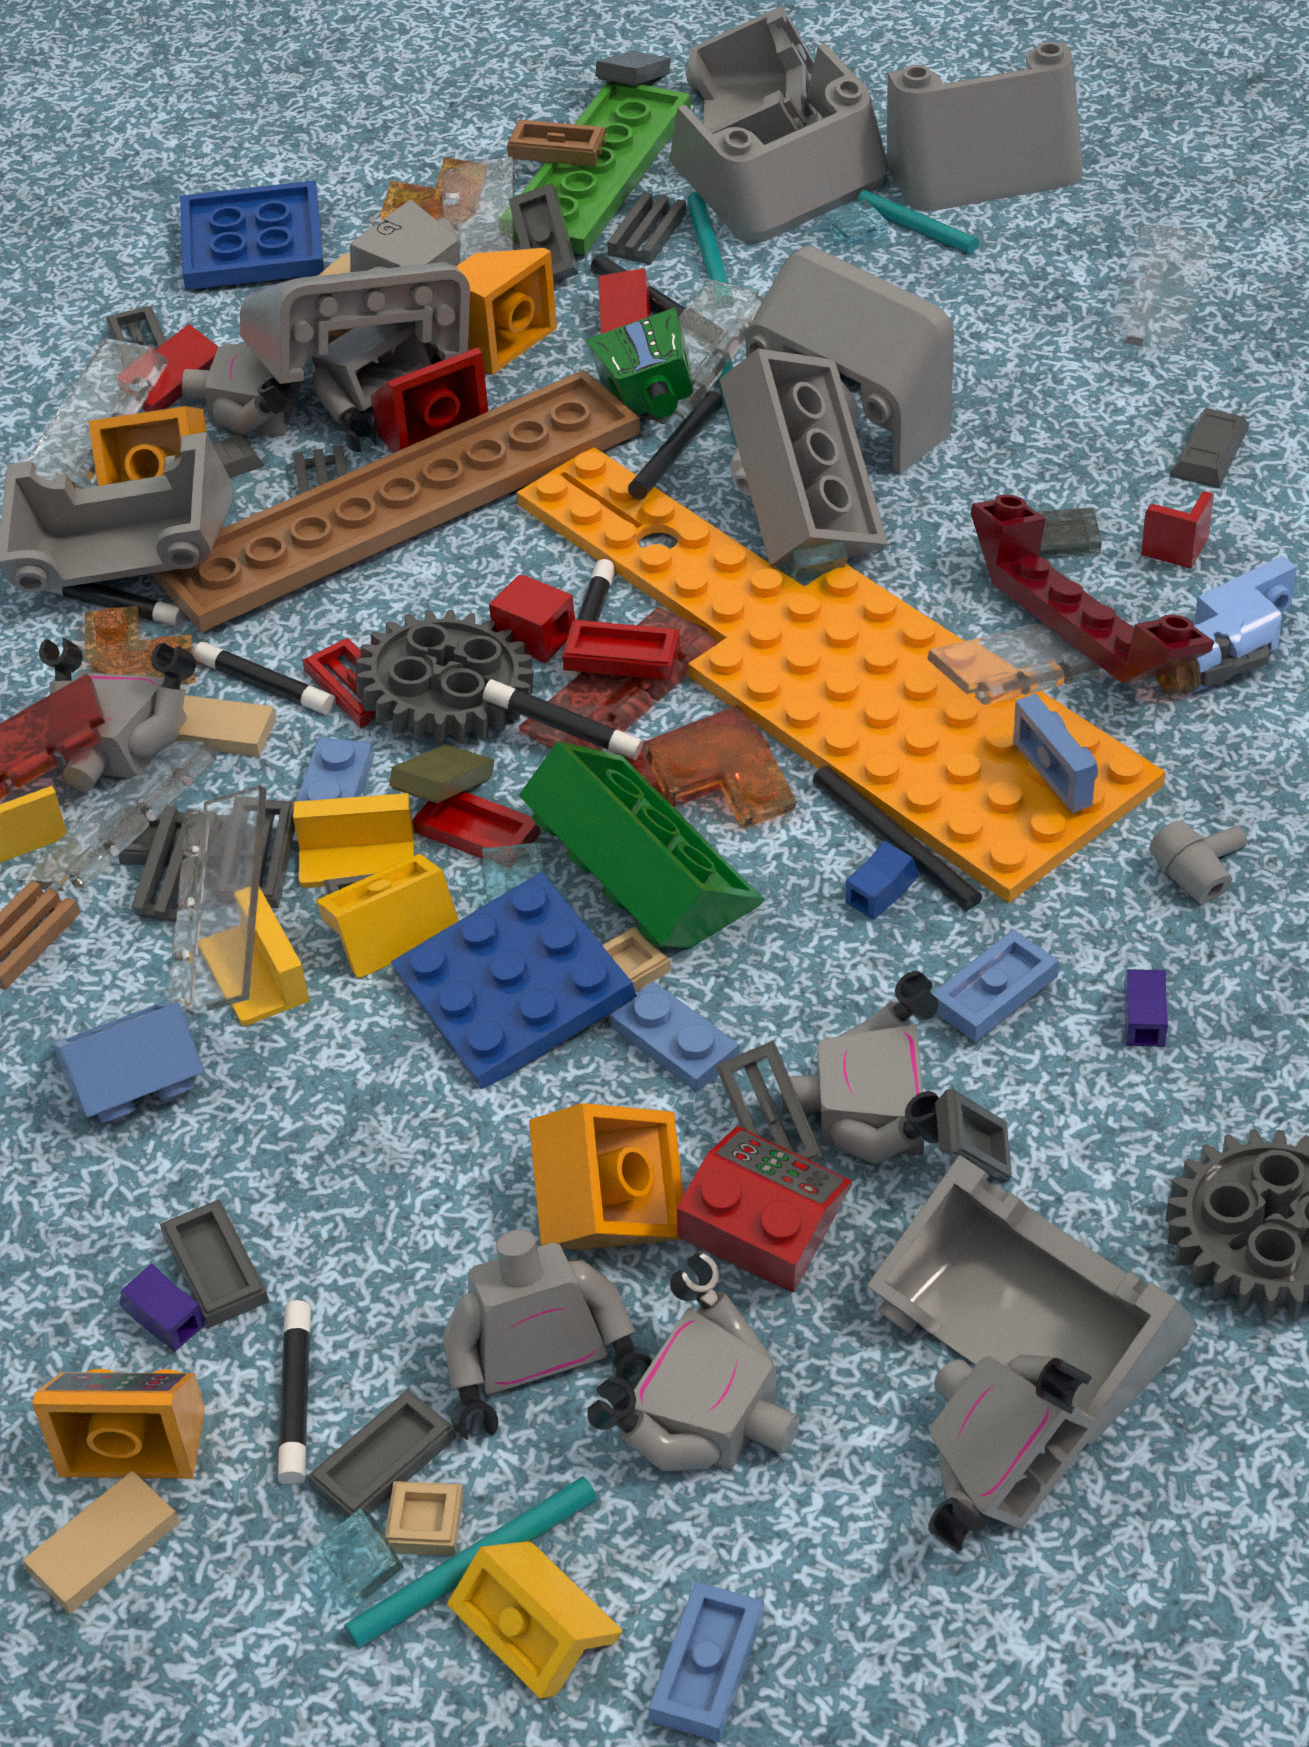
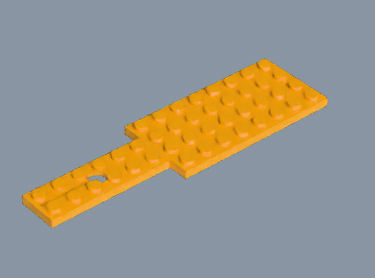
[517,447,1166,903]

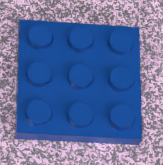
[180,180,325,290]
[391,871,637,1089]

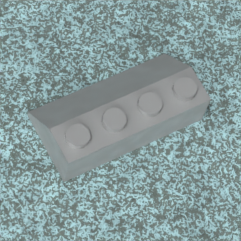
[719,348,888,569]

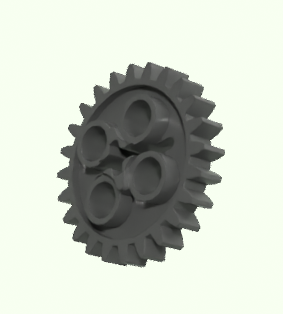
[356,610,534,744]
[1165,1129,1309,1320]

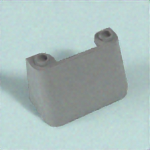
[685,5,822,145]
[887,42,1083,211]
[240,262,470,384]
[0,432,233,593]
[867,1155,1198,1446]

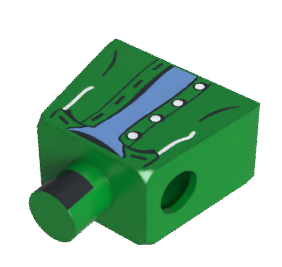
[587,308,694,418]

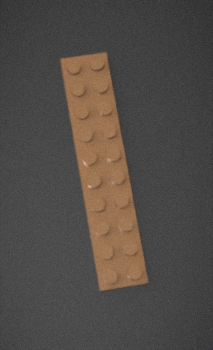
[151,370,640,632]

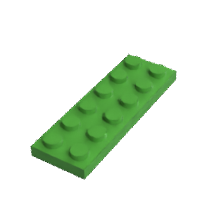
[499,81,691,255]

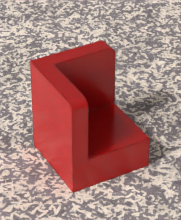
[1141,491,1214,569]
[489,575,575,664]

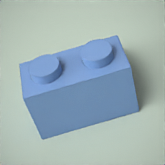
[51,1001,205,1123]

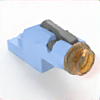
[1155,556,1297,694]

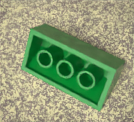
[518,741,765,949]

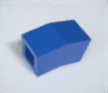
[846,840,919,920]

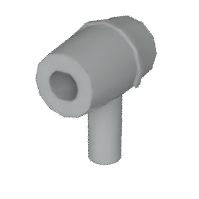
[1149,820,1247,905]

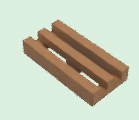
[507,120,606,167]
[0,880,80,990]

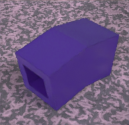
[1124,969,1168,1047]
[120,1263,205,1352]

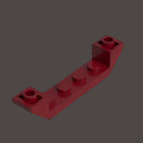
[971,494,1214,683]

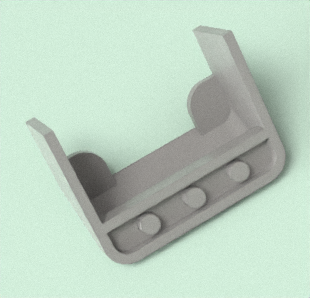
[669,43,888,243]
[745,246,954,474]

